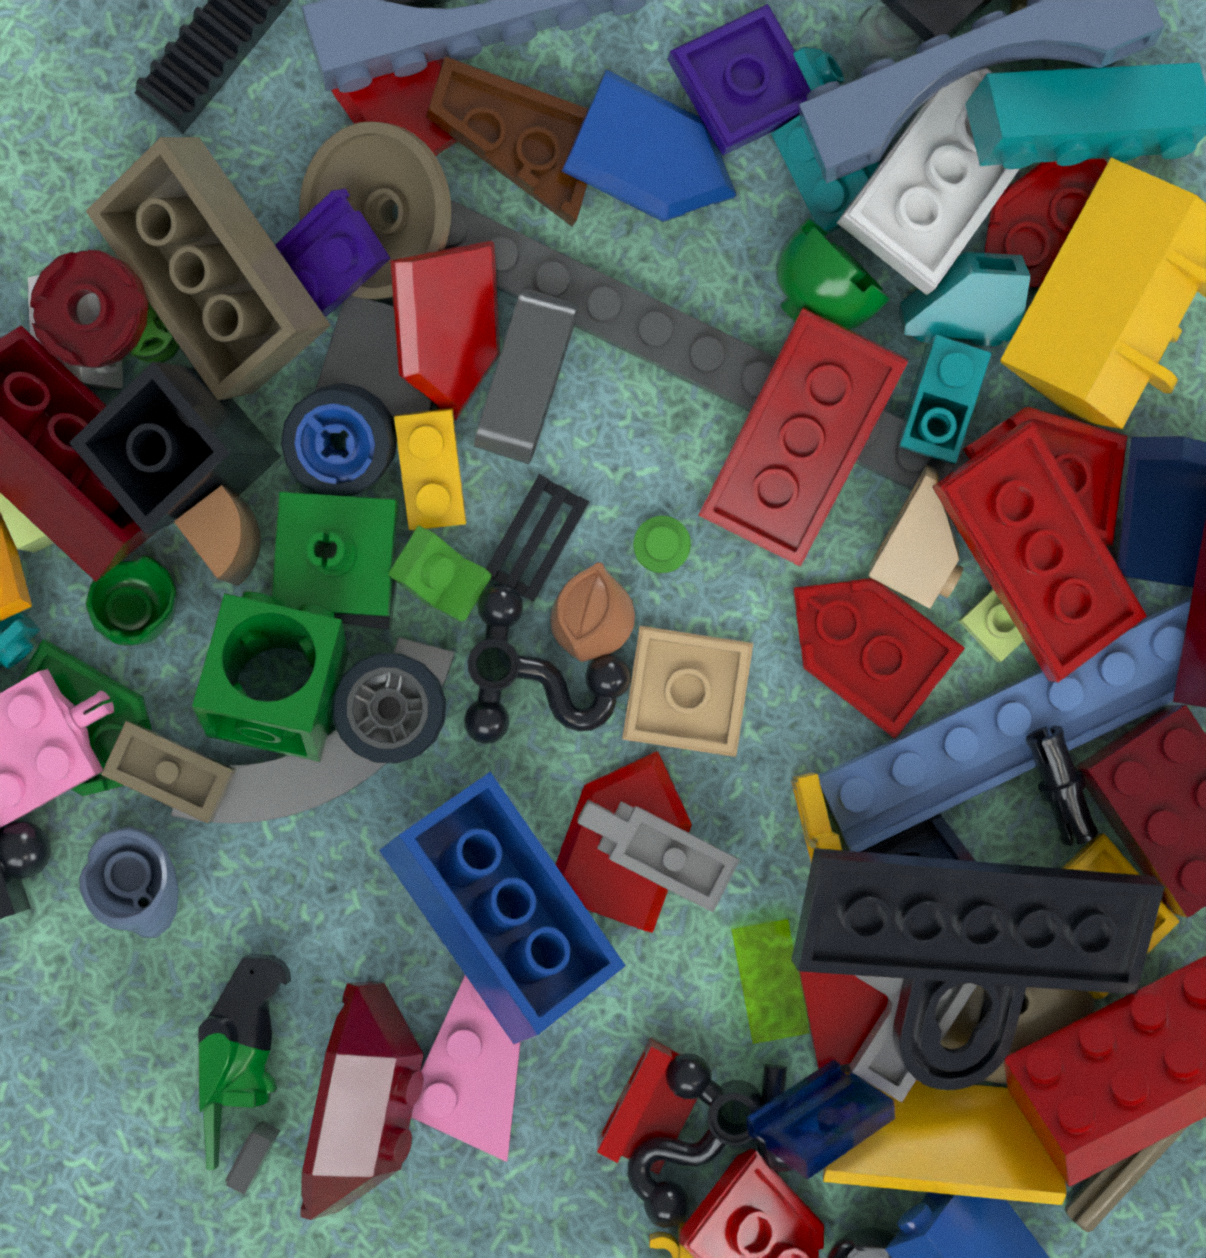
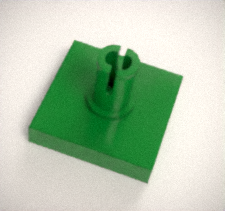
[272,492,398,617]

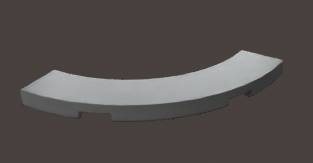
[171,637,455,824]

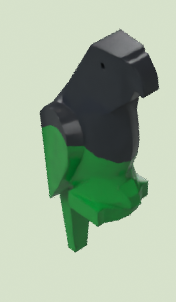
[198,953,291,1170]

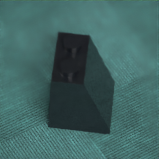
[69,361,281,534]

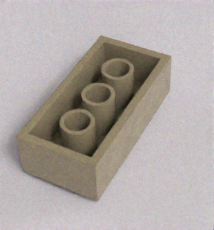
[86,137,331,401]

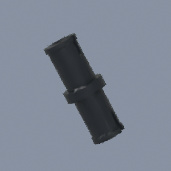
[1026,725,1098,846]

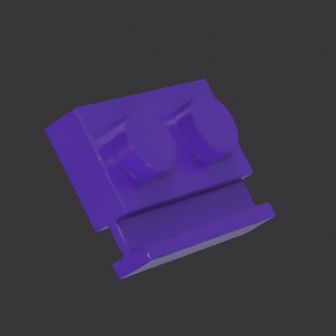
[275,189,391,318]

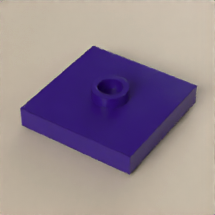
[667,4,811,156]

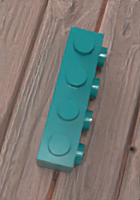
[965,62,1206,170]

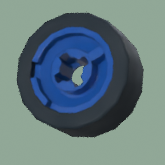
[281,383,397,496]

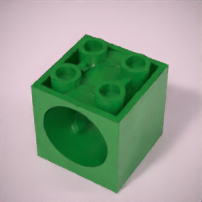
[192,591,349,762]

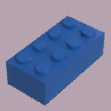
[379,772,626,1044]

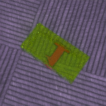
[730,917,810,1044]

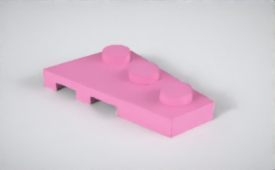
[411,975,521,1162]

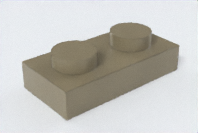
[101,721,236,823]

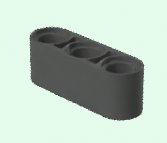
[474,287,579,465]

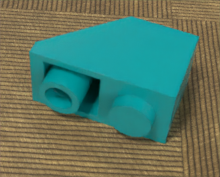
[899,252,1030,346]
[898,335,992,465]

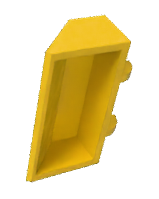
[1000,157,1206,429]

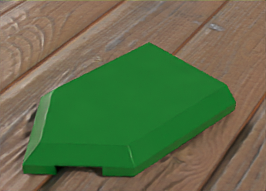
[16,639,152,796]

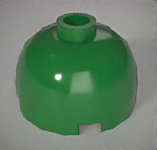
[776,217,890,330]

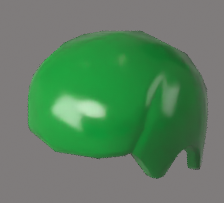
[85,555,177,646]

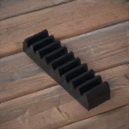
[134,0,292,134]

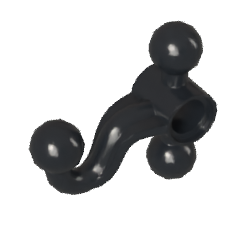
[464,583,631,744]
[627,1053,806,1228]

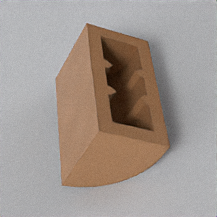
[174,485,261,586]

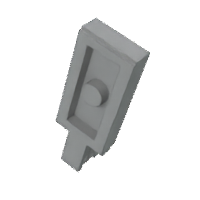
[577,800,740,912]

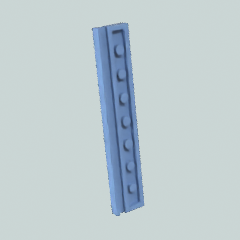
[818,596,1192,852]

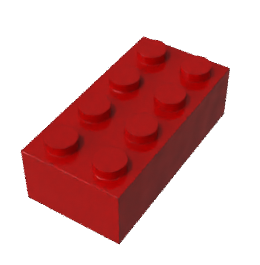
[1004,956,1206,1187]

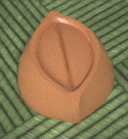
[550,562,635,662]

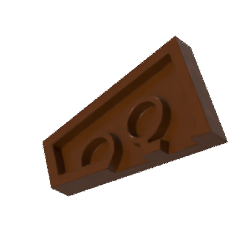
[426,56,588,227]

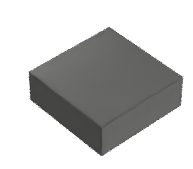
[225,1121,281,1195]

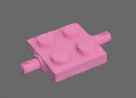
[0,669,114,828]

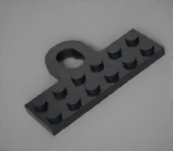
[791,848,1165,1090]

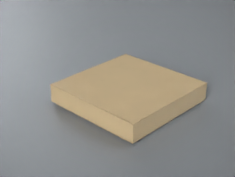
[622,626,753,757]

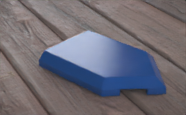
[561,69,737,222]

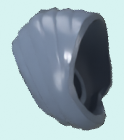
[79,826,179,938]

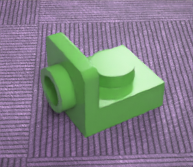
[388,525,492,622]

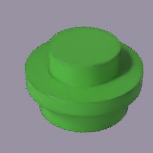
[633,516,691,573]

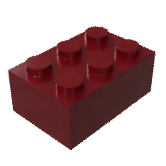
[1075,705,1206,918]

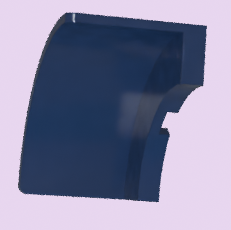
[1118,436,1206,588]

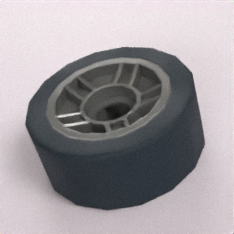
[332,653,446,763]

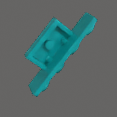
[771,47,884,234]

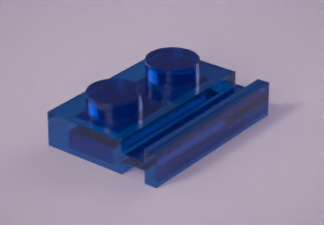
[747,1059,895,1180]

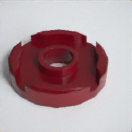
[30,250,148,368]

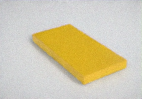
[822,1070,1067,1205]

